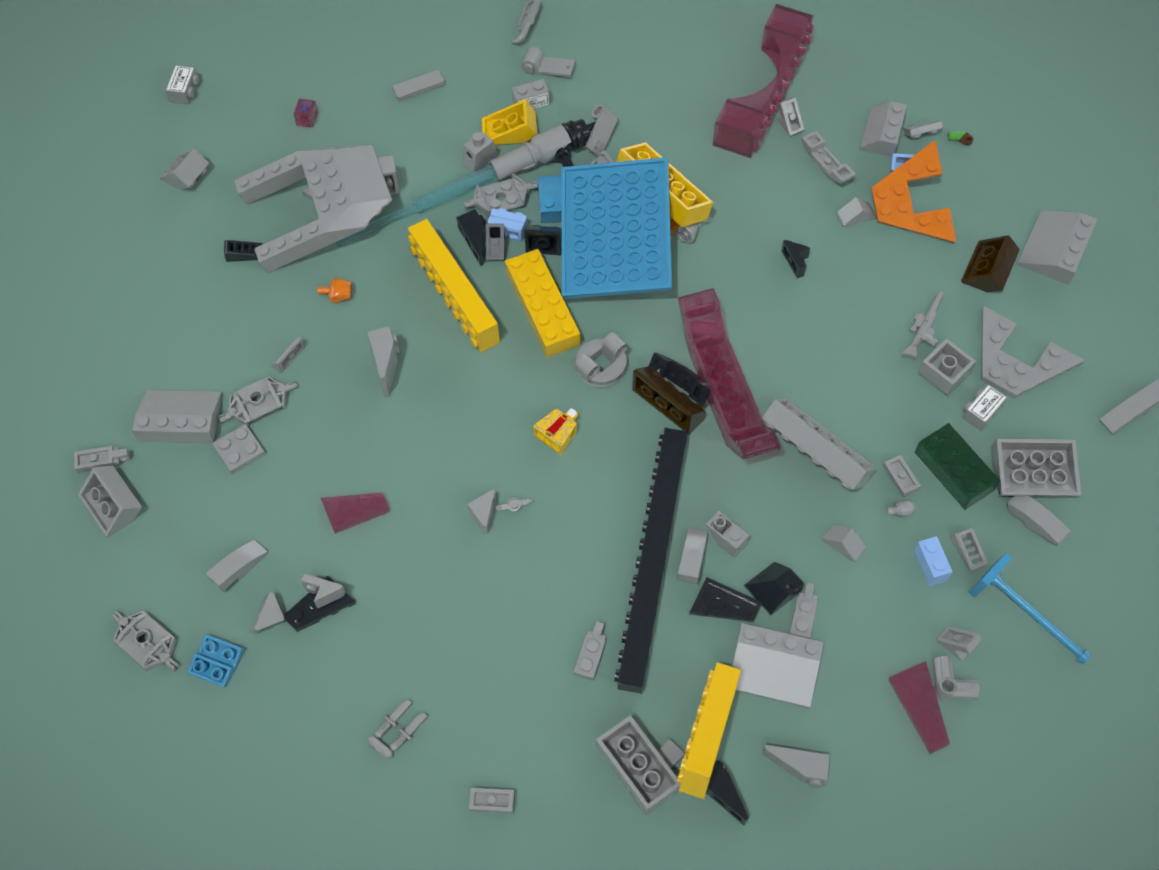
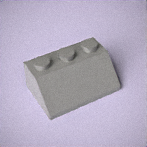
[860,101,907,157]
[78,466,142,537]

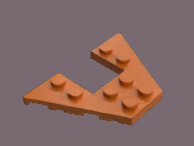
[871,140,956,244]

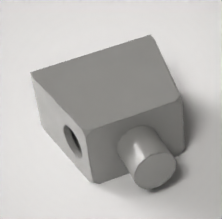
[462,132,498,175]

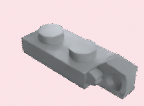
[74,446,130,472]
[790,583,818,639]
[574,621,606,680]

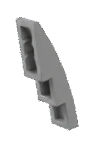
[1100,379,1159,435]

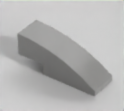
[1008,496,1071,546]
[677,528,708,584]
[206,540,268,592]

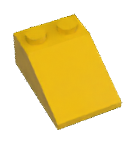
[482,99,537,145]

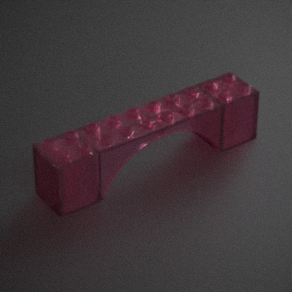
[713,4,815,158]

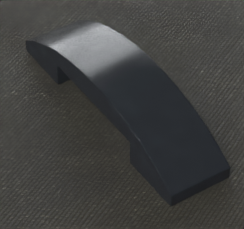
[648,352,711,406]

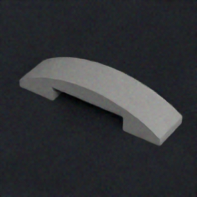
[802,131,856,183]

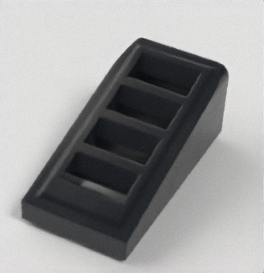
[224,240,263,262]

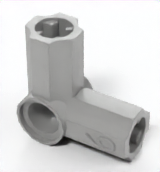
[932,656,980,702]

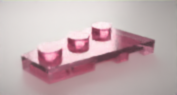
[321,492,390,533]

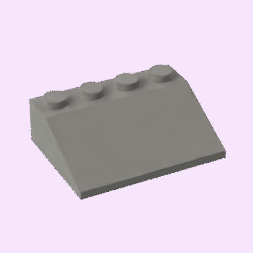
[1017,210,1097,285]
[132,390,222,443]
[991,439,1081,497]
[732,623,824,708]

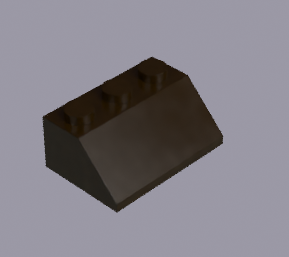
[961,235,1020,293]

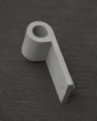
[522,46,576,77]
[585,103,617,157]

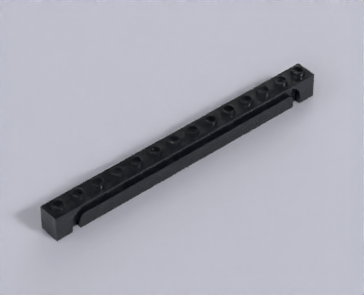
[614,428,688,694]

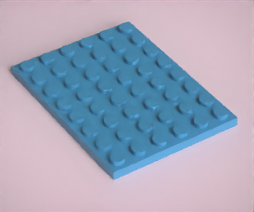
[562,157,672,299]

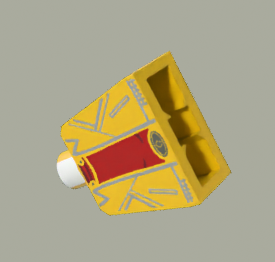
[533,408,579,456]

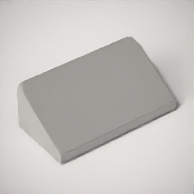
[271,336,304,373]

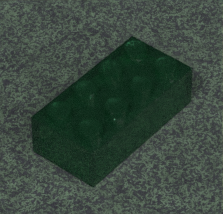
[914,423,1000,510]

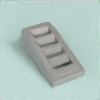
[950,528,988,571]

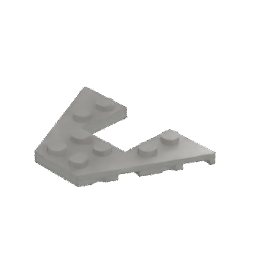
[981,306,1084,399]

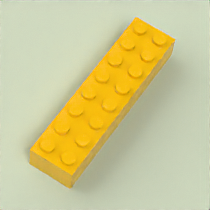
[407,219,500,353]

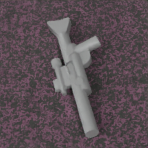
[901,291,944,359]

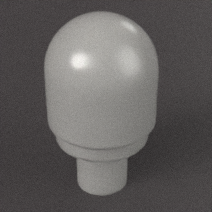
[886,500,915,517]

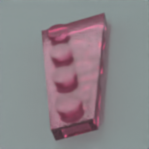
[888,661,950,754]

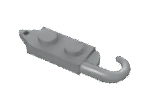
[512,0,541,44]

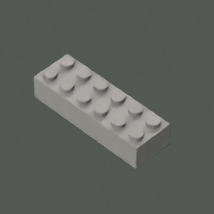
[762,398,878,490]

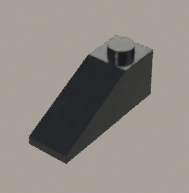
[456,209,485,266]
[706,760,749,826]

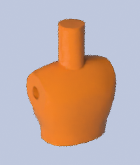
[317,278,352,303]

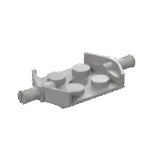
[463,174,538,216]
[218,376,297,427]
[111,611,180,672]

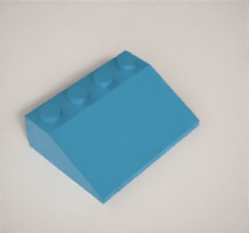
[538,175,562,223]

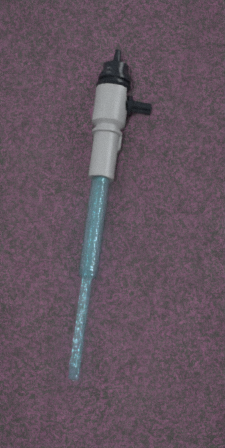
[336,119,596,247]

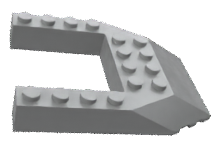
[234,145,392,273]

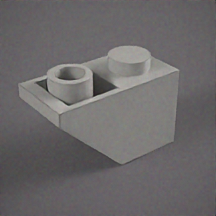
[705,511,749,558]

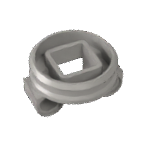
[575,332,628,387]

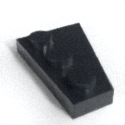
[283,576,356,632]
[689,577,762,622]

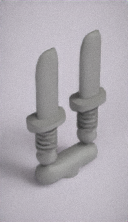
[368,700,428,759]

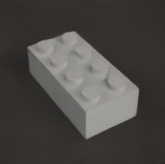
[596,715,681,816]

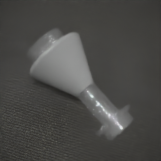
[677,214,712,243]

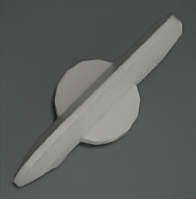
[495,497,533,511]

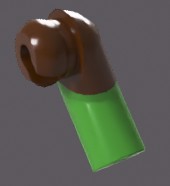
[947,131,973,145]

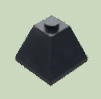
[744,562,804,616]

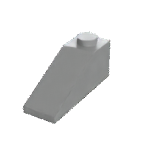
[763,745,830,787]

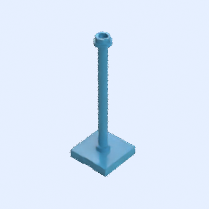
[969,553,1092,664]

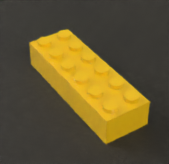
[616,142,713,227]
[505,249,580,358]
[677,663,741,799]

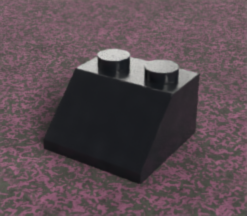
[524,225,562,256]

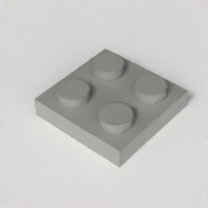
[212,424,266,474]

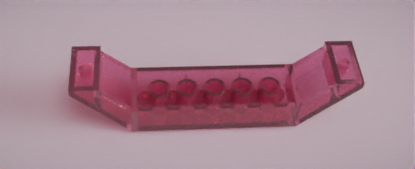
[678,288,781,460]

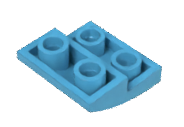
[187,634,245,687]

